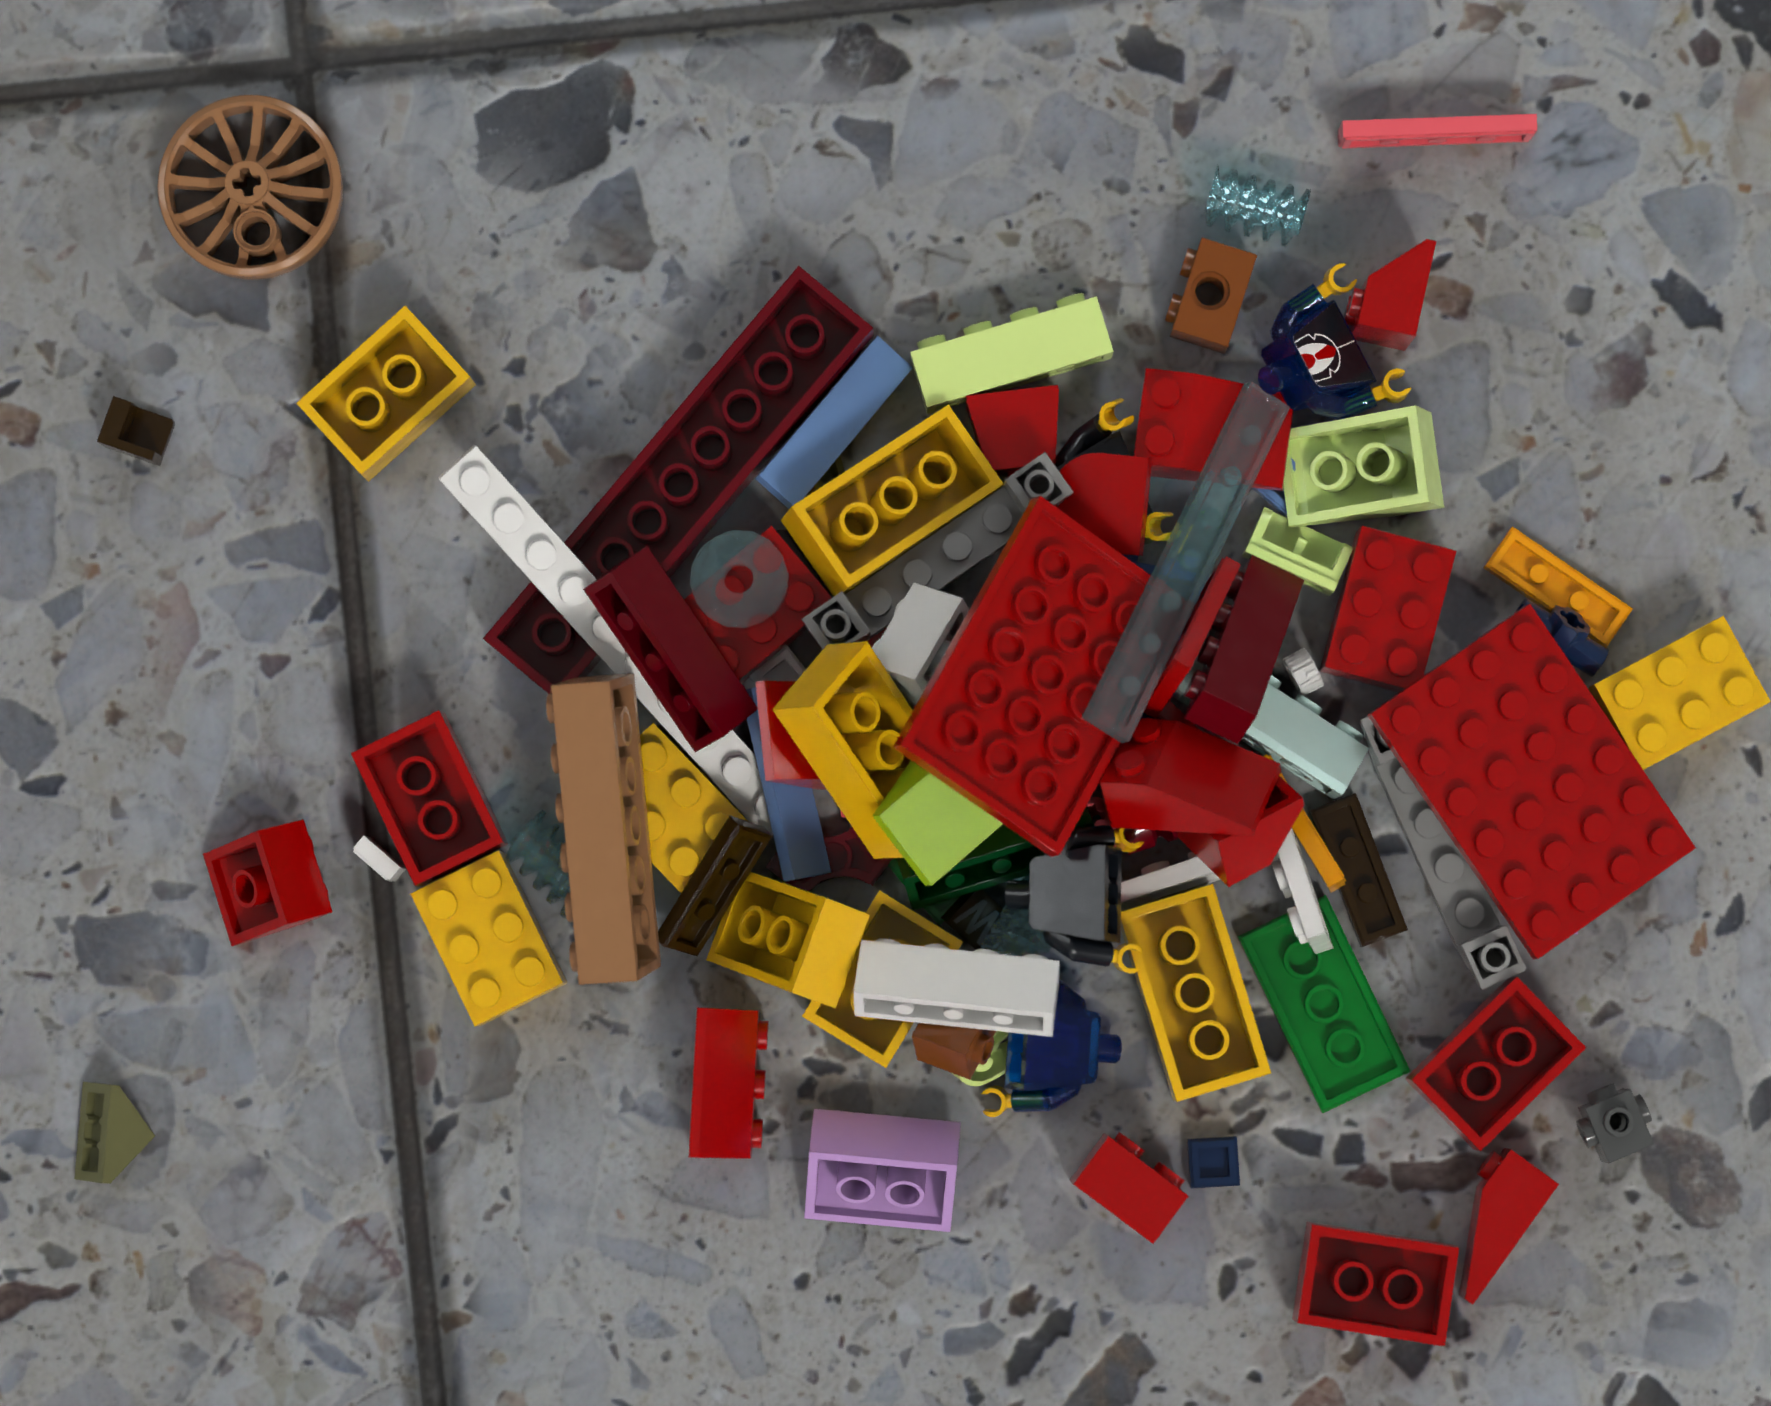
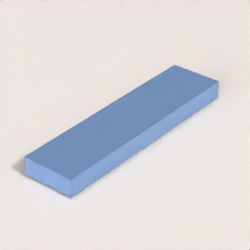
[755,335,913,509]
[746,687,831,882]

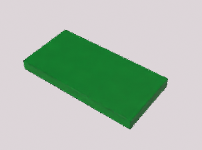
[1237,895,1411,1113]

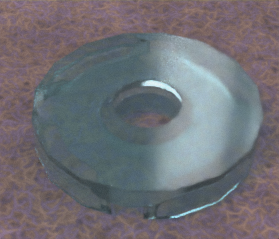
[690,530,789,628]

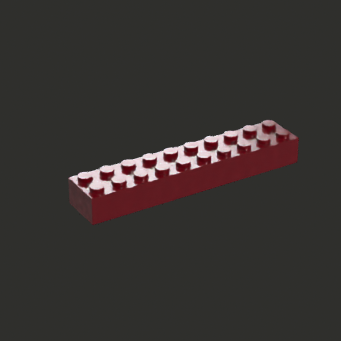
[483,266,874,694]

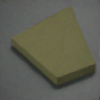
[74,1082,155,1184]

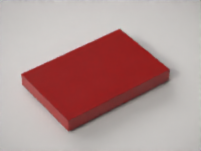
[1141,556,1241,719]

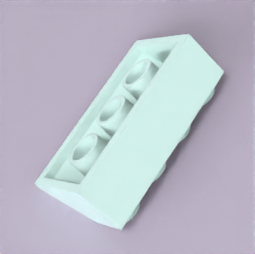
[1172,642,1369,800]

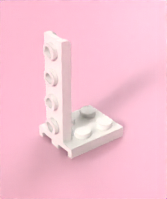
[1121,828,1334,954]

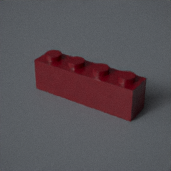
[583,546,758,752]
[1184,555,1304,744]

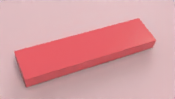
[1338,114,1537,149]

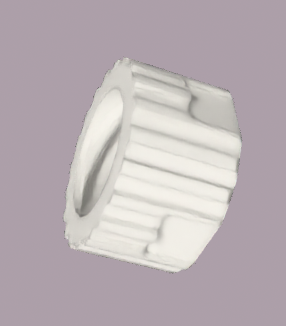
[1282,648,1324,696]

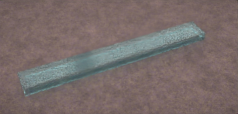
[1082,381,1290,743]

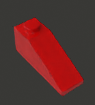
[1459,1148,1559,1305]

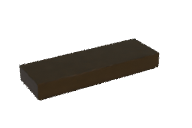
[1309,793,1408,947]
[658,816,773,957]

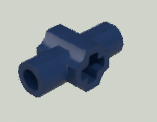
[1514,598,1609,677]

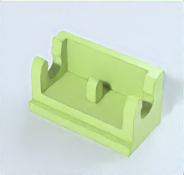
[1242,507,1353,596]

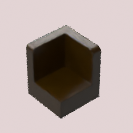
[97,396,175,466]

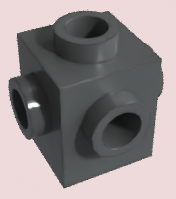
[1576,1083,1654,1163]

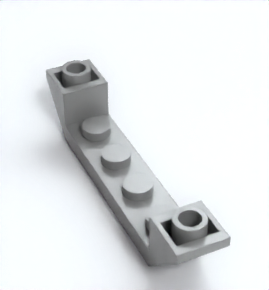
[802,452,1073,650]
[1359,717,1527,990]

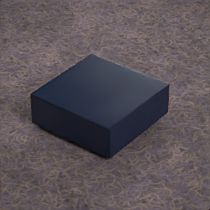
[1187,1136,1240,1189]

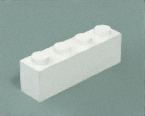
[853,938,1060,1037]

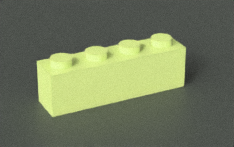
[910,293,1114,414]

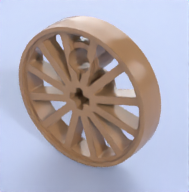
[158,95,343,280]

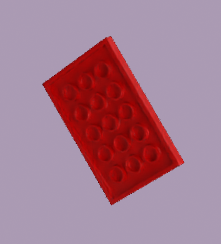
[893,496,1194,857]
[1367,604,1696,959]

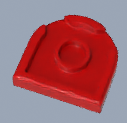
[1057,453,1152,556]

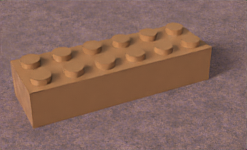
[546,673,661,985]

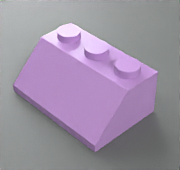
[804,1109,961,1232]

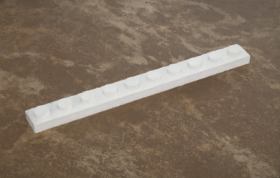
[438,445,773,835]

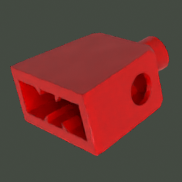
[966,385,1059,478]

